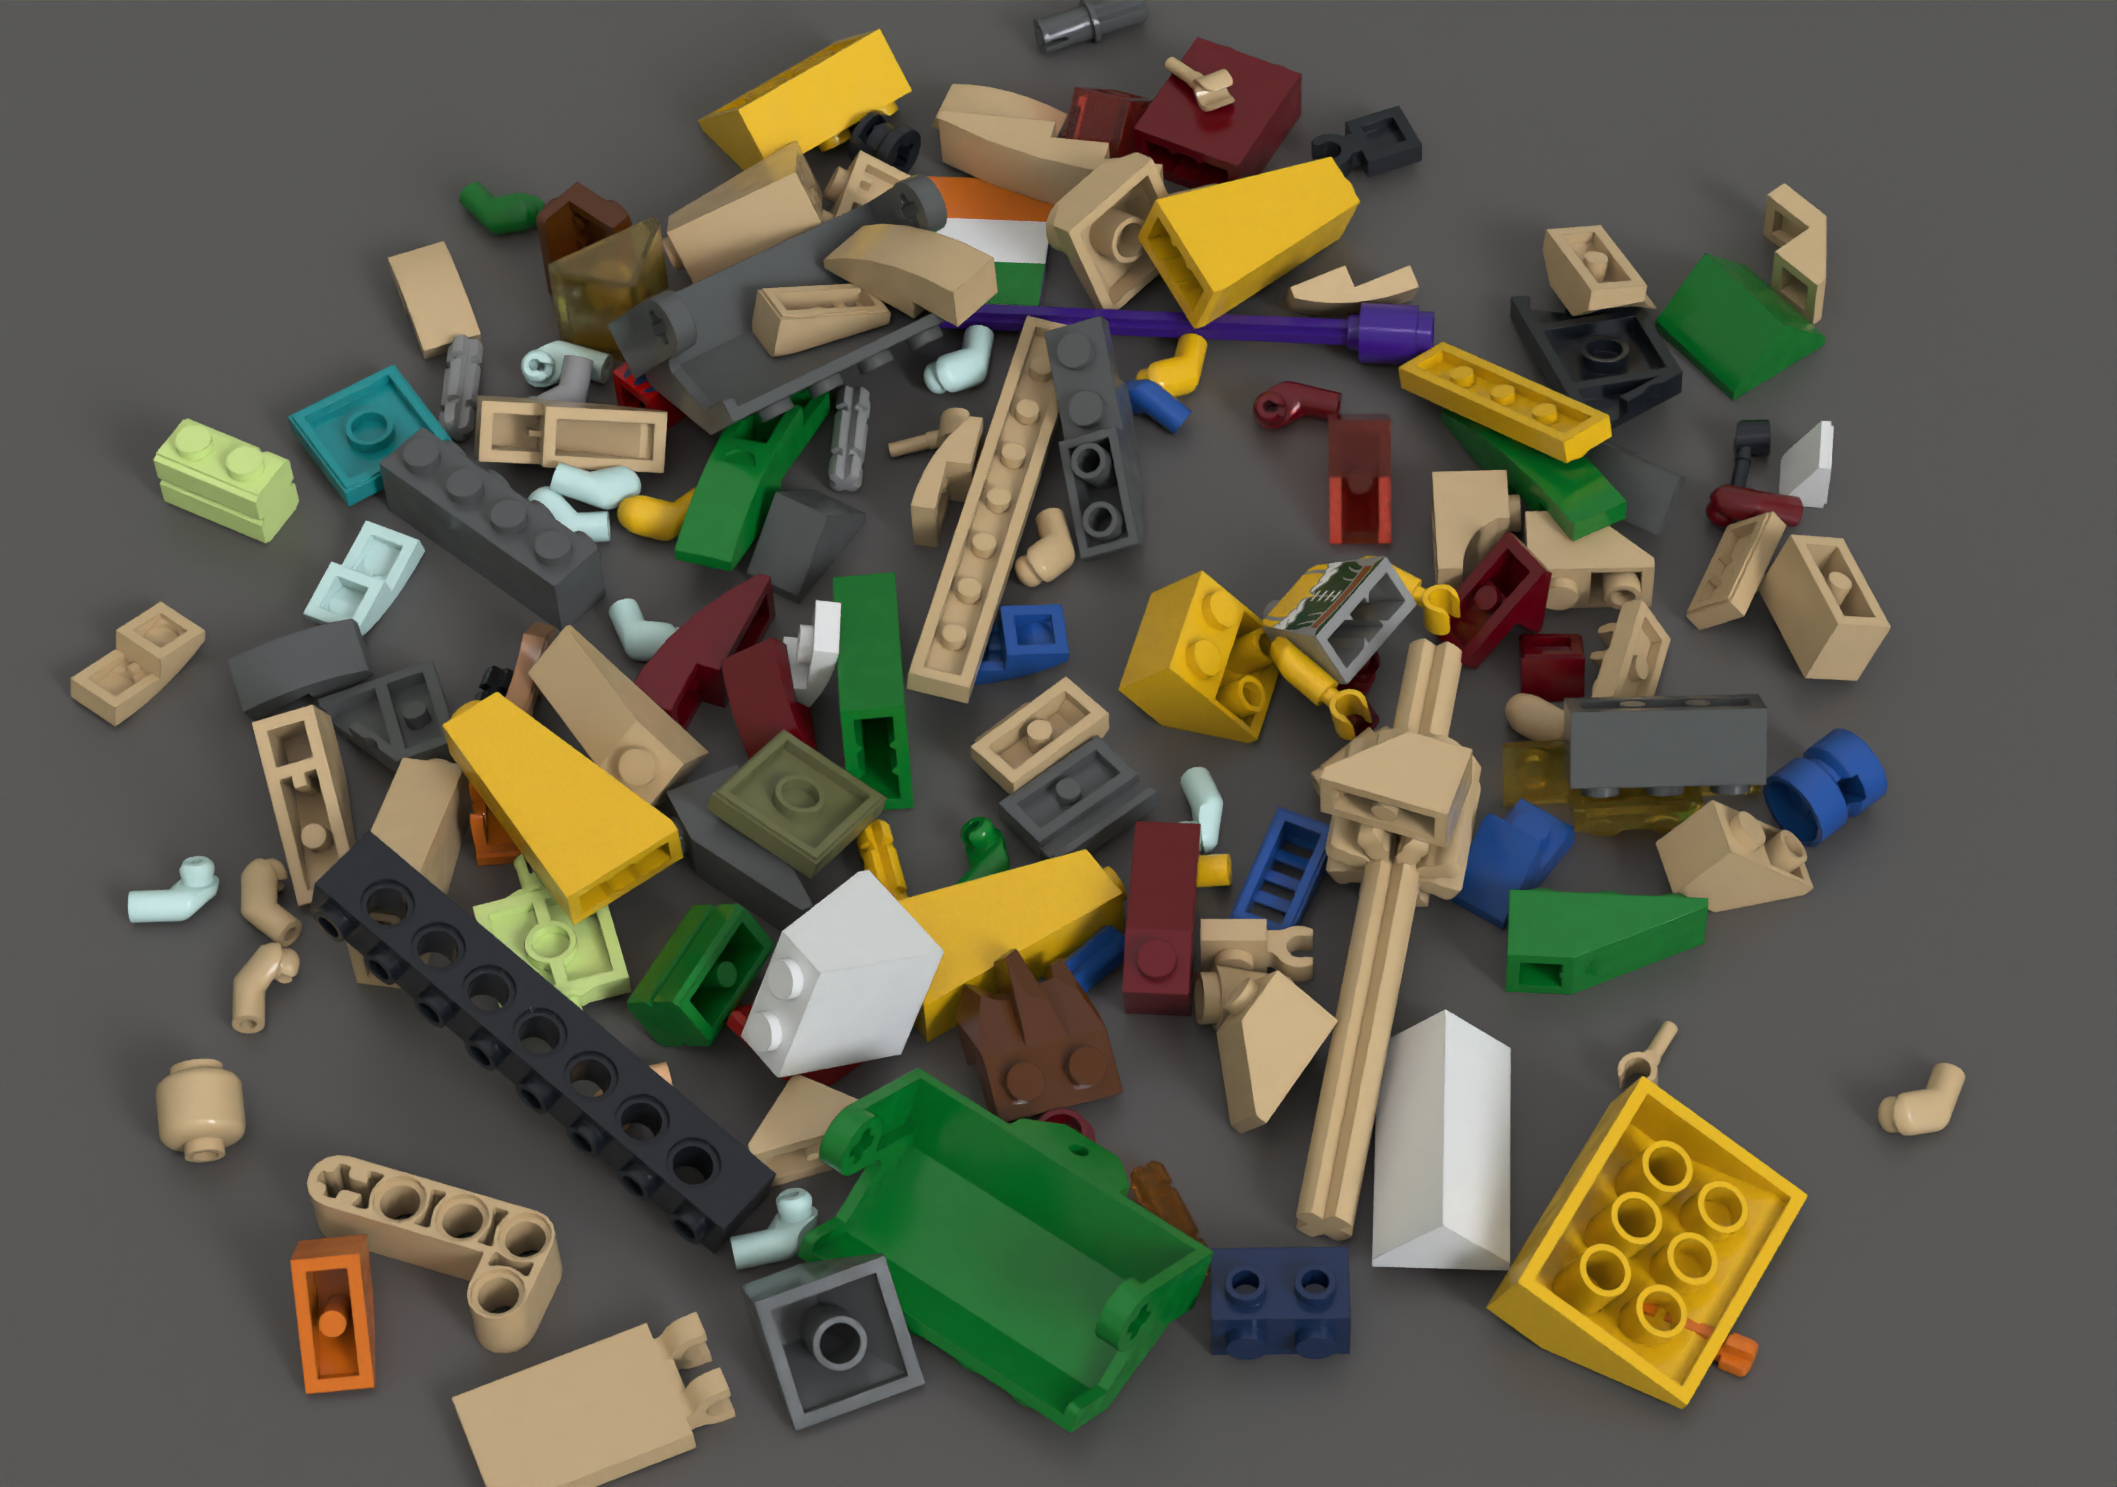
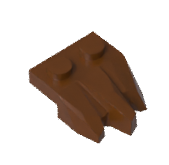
[955,948,1123,1123]

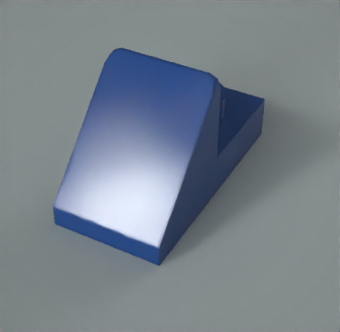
[1449,798,1576,930]

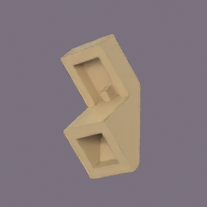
[1763,183,1827,325]

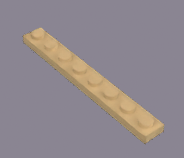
[906,316,1067,704]

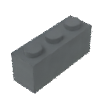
[1564,694,1767,798]

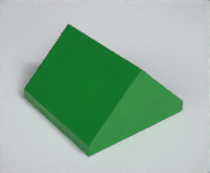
[1655,253,1826,401]

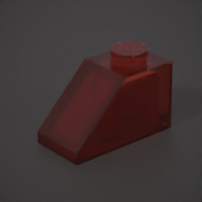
[1063,86,1153,158]
[1327,414,1391,544]

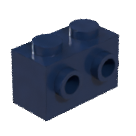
[1210,1247,1351,1360]

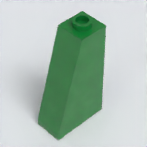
[833,572,914,811]

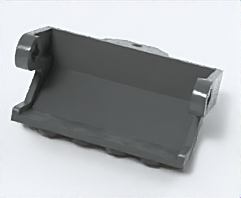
[608,173,947,435]

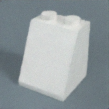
[741,870,944,1078]

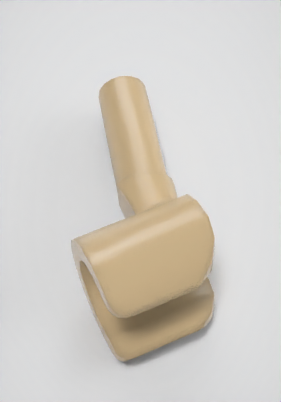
[1165,57,1235,112]
[888,407,970,458]
[1617,1021,1678,1089]

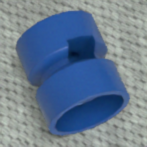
[1763,729,1888,847]

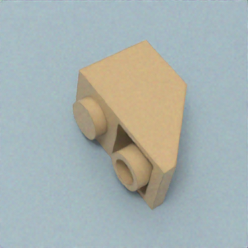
[1523,511,1655,610]
[1655,800,1814,912]

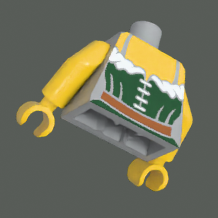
[1262,556,1460,740]

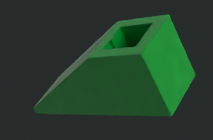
[1505,888,1708,995]

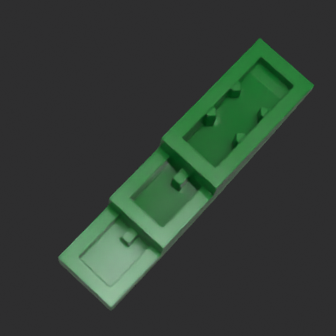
[1441,409,1627,542]

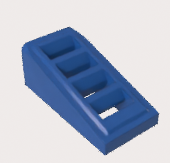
[1228,806,1330,930]

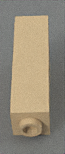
[347,758,472,988]

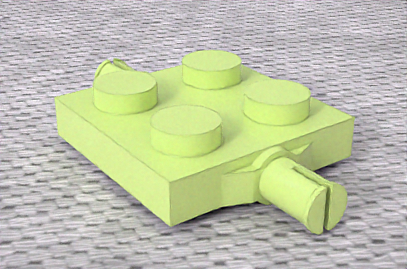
[473,854,632,1010]

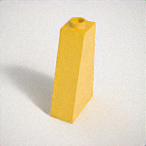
[1137,156,1360,329]
[442,692,684,925]
[898,849,1127,1042]

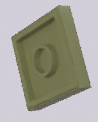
[707,729,887,879]

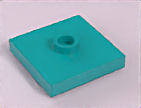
[288,364,452,507]

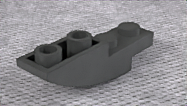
[1044,316,1143,561]

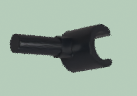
[1730,419,1771,487]

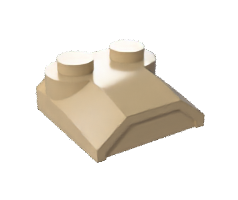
[1046,152,1169,310]

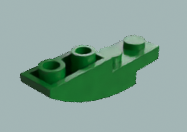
[674,389,830,572]

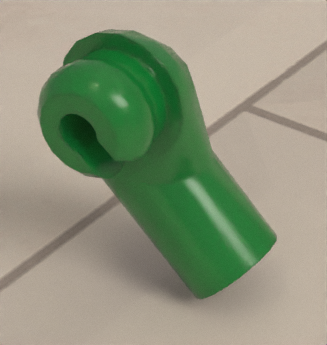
[459,182,545,235]

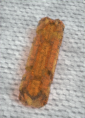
[1130,1161,1211,1277]

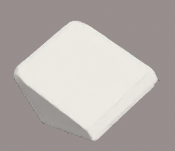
[1779,421,1834,508]

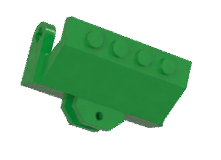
[797,1067,1214,1433]

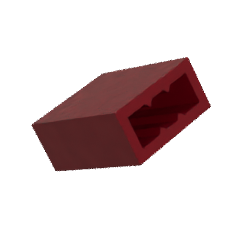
[1133,37,1302,189]

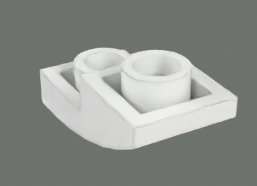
[783,600,841,707]

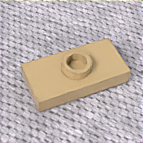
[1686,511,1787,630]

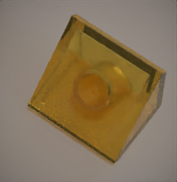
[548,216,669,362]

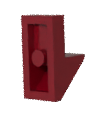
[1436,531,1552,670]

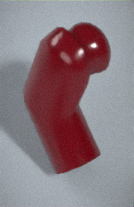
[1252,381,1342,429]
[1706,484,1803,528]

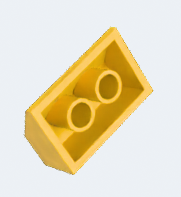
[698,29,912,171]

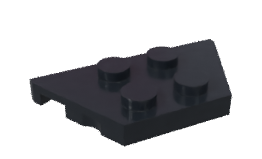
[1510,296,1683,430]

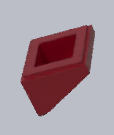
[1519,634,1585,701]

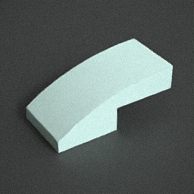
[303,520,425,636]

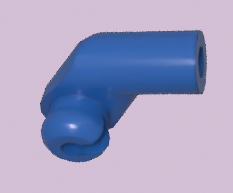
[1124,379,1192,435]

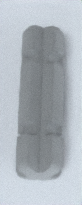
[439,334,484,442]
[828,385,871,492]

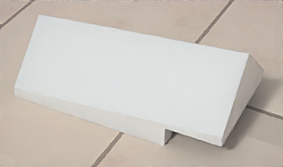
[1372,1009,1511,1271]

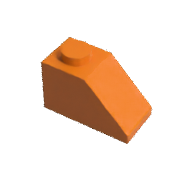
[290,1234,376,1394]

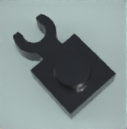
[1311,105,1422,178]

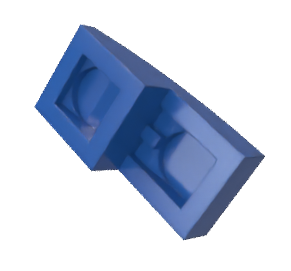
[974,604,1069,685]

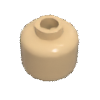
[155,1059,246,1163]

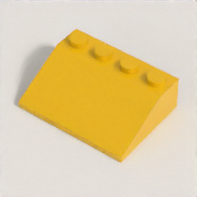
[1486,1075,1808,1409]

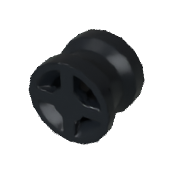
[848,110,921,174]

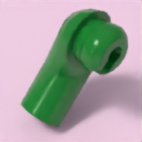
[955,817,1011,885]

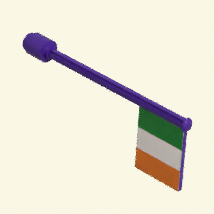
[927,176,1435,365]

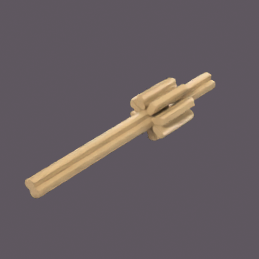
[1296,638,1481,1241]

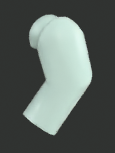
[550,462,642,510]
[608,598,680,662]
[1178,767,1223,855]

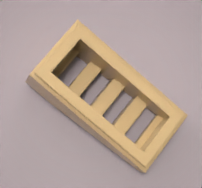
[752,284,891,357]

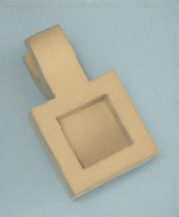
[1200,919,1313,982]

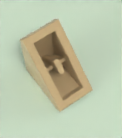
[748,1074,859,1187]

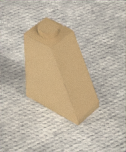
[662,141,822,284]

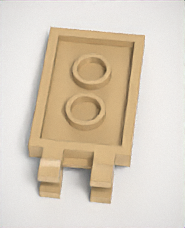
[452,1312,736,1487]

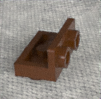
[536,182,641,309]

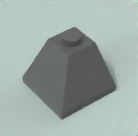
[739,1253,925,1431]

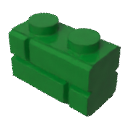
[626,903,775,1047]

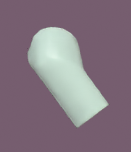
[923,325,994,394]
[521,340,613,388]
[527,486,610,542]
[128,856,219,923]
[730,1188,818,1270]

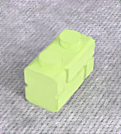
[153,418,299,543]

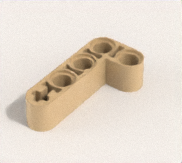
[307,1155,563,1354]

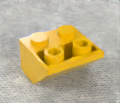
[1118,570,1280,743]

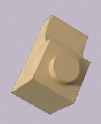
[1431,470,1521,590]

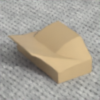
[1543,225,1657,316]
[971,676,1109,795]

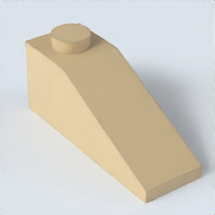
[528,625,709,807]
[252,705,356,908]

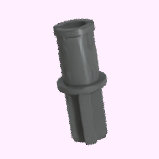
[1033,0,1149,55]

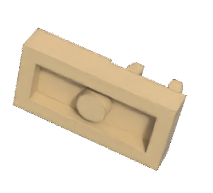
[1590,599,1671,698]

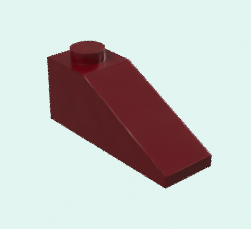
[1122,821,1201,1016]

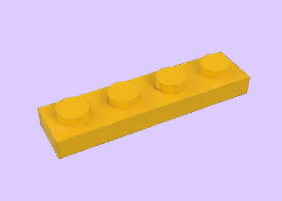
[1398,342,1612,463]

